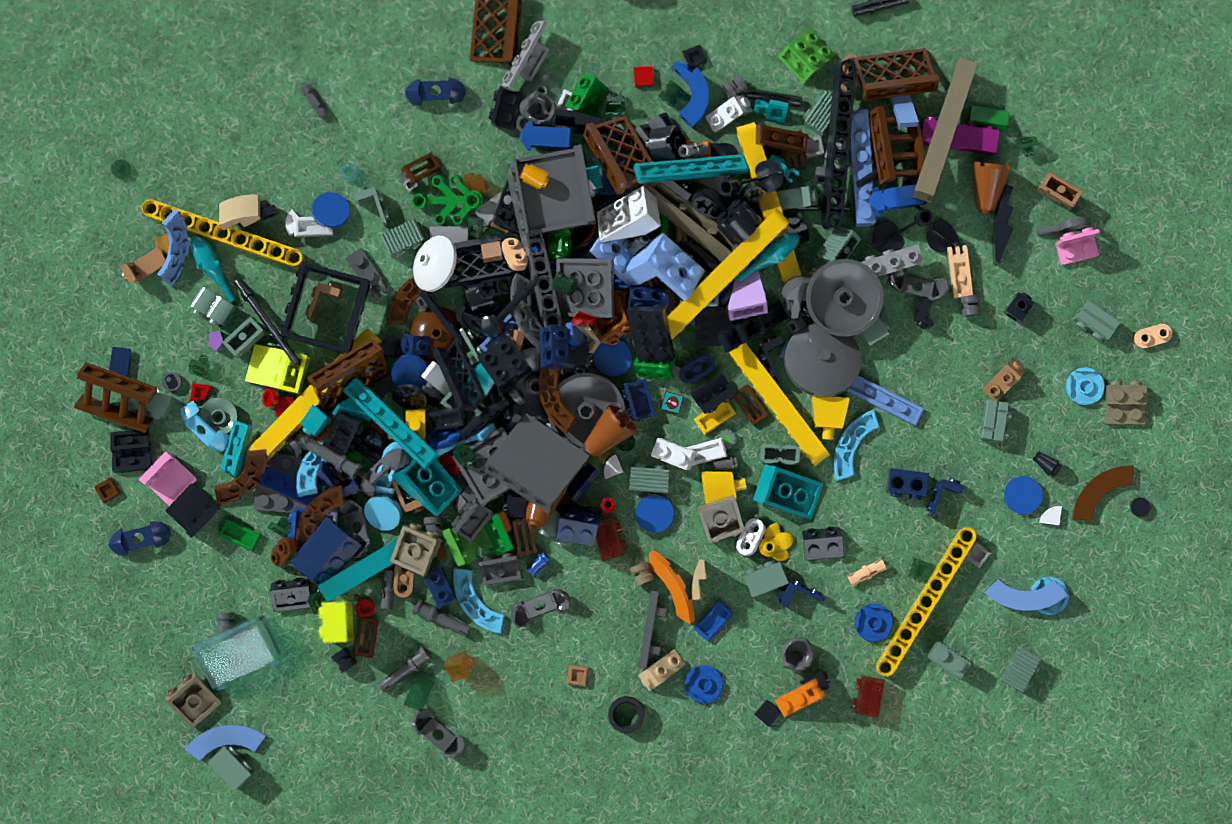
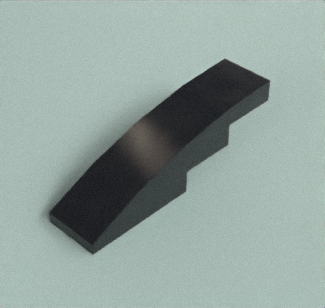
[555,108,631,145]
[992,184,1014,265]
[718,301,788,353]

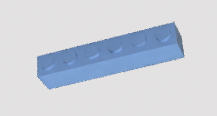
[849,109,876,227]

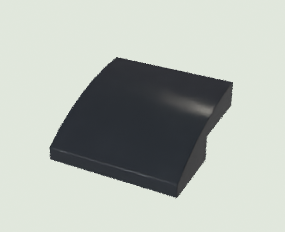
[110,429,152,473]

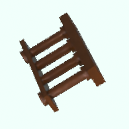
[868,106,925,185]
[74,362,157,433]

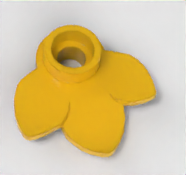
[759,523,794,561]

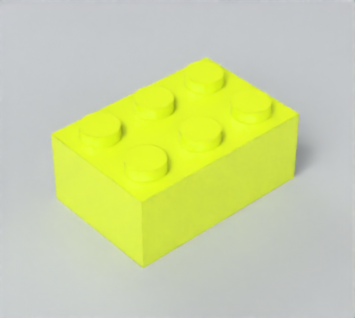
[319,602,354,643]

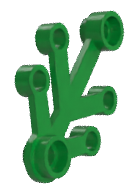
[412,174,484,225]

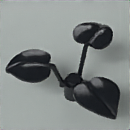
[710,143,785,207]
[871,177,960,253]

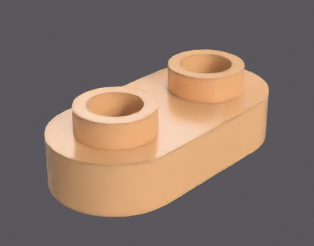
[501,238,528,271]
[1133,324,1172,349]

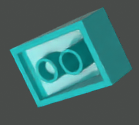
[391,456,462,516]
[753,464,823,520]

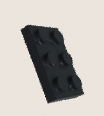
[627,306,676,361]

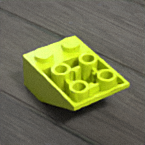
[245,344,310,395]

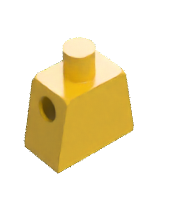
[811,396,849,440]
[406,409,427,444]
[701,472,747,504]

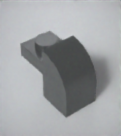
[635,113,676,146]
[780,276,812,318]

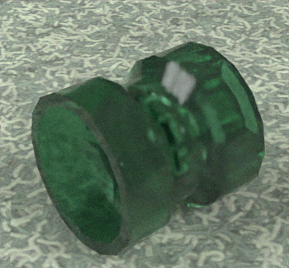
[658,80,684,107]
[552,271,578,296]
[614,435,636,452]
[453,444,476,467]

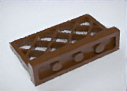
[469,0,522,65]
[853,48,940,101]
[583,115,653,195]
[307,338,390,414]

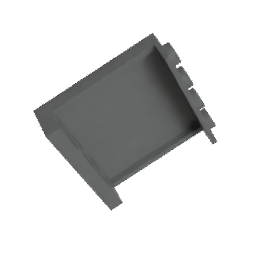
[510,145,596,236]
[484,413,590,513]

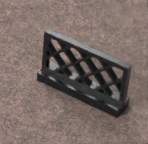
[444,232,521,288]

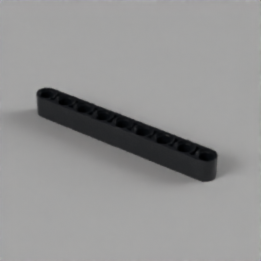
[821,59,857,231]

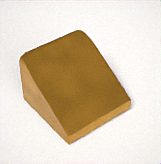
[154,234,169,256]

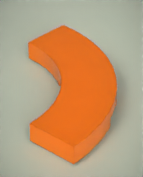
[649,550,695,624]

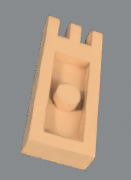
[947,245,973,299]

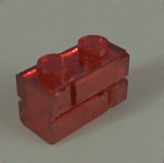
[596,518,627,561]
[851,675,885,718]

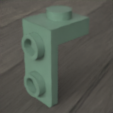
[777,186,818,210]
[353,187,390,226]
[459,327,483,372]

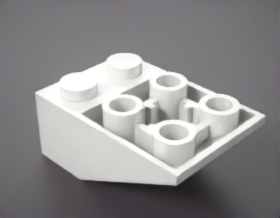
[597,186,660,242]

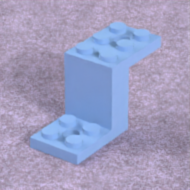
[590,233,705,301]

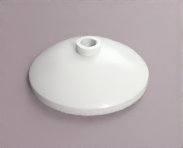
[413,236,457,292]

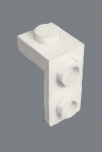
[706,95,752,132]

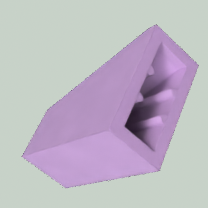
[728,266,768,321]

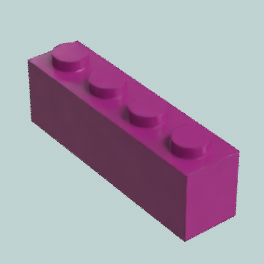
[921,117,999,156]

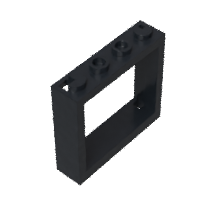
[280,262,371,354]

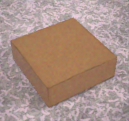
[481,241,503,263]
[567,665,588,686]

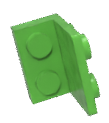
[778,29,835,84]
[442,527,494,567]

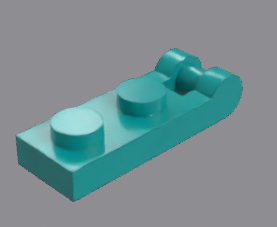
[221,420,253,477]

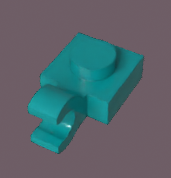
[754,99,789,123]
[768,155,799,184]

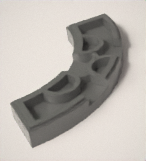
[510,273,544,350]

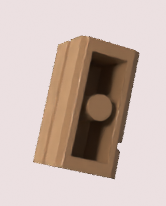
[1037,172,1083,211]

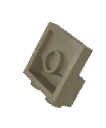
[1105,381,1147,425]
[697,495,745,543]
[390,523,442,576]
[165,671,222,729]

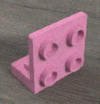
[1056,227,1100,266]
[139,452,197,506]

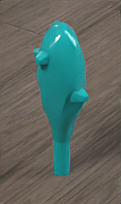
[735,232,800,282]
[190,235,236,303]

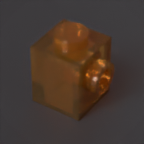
[458,173,487,198]
[444,651,474,682]

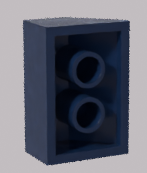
[290,517,362,585]

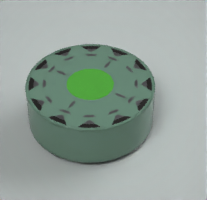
[717,429,736,449]

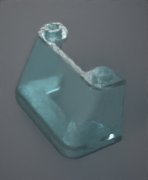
[191,615,285,691]

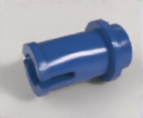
[526,552,551,577]

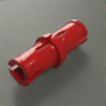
[600,497,616,513]

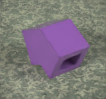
[207,330,224,352]

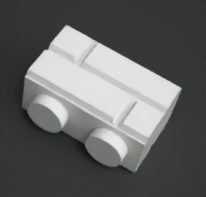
[651,438,697,470]

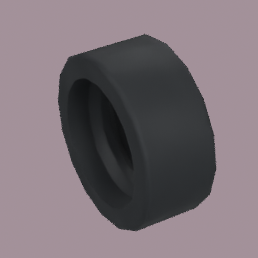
[608,696,645,733]

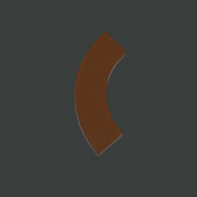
[387,277,444,325]
[539,368,577,434]
[214,449,267,505]
[1072,466,1134,521]
[295,485,346,551]

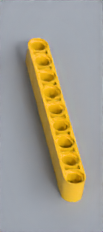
[736,122,802,284]
[142,199,305,268]
[667,208,790,339]
[249,329,382,462]
[722,343,830,467]
[876,528,976,677]

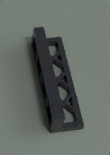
[433,339,486,411]

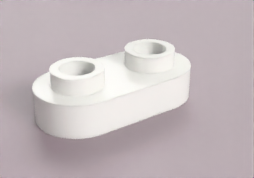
[736,518,766,556]

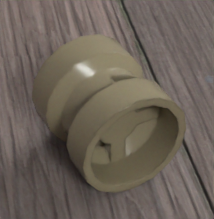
[630,561,654,586]

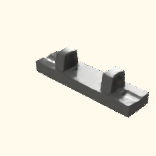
[638,591,667,669]

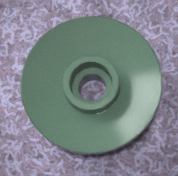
[523,75,561,106]
[199,398,237,434]

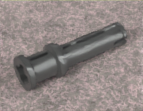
[305,438,362,480]
[412,599,471,637]
[377,646,432,693]

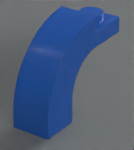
[672,60,709,129]

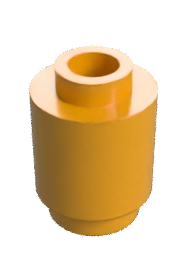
[519,164,549,190]

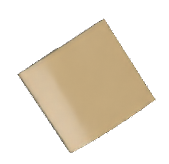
[219,194,260,231]
[691,559,706,600]

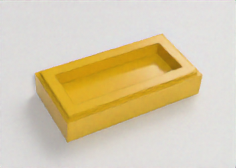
[694,402,736,435]

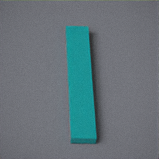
[634,154,749,183]
[343,377,439,470]
[318,539,398,603]

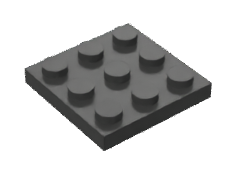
[556,258,614,318]
[453,427,511,507]
[253,454,313,513]

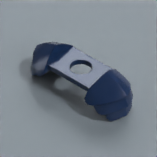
[405,78,466,106]
[109,521,171,556]

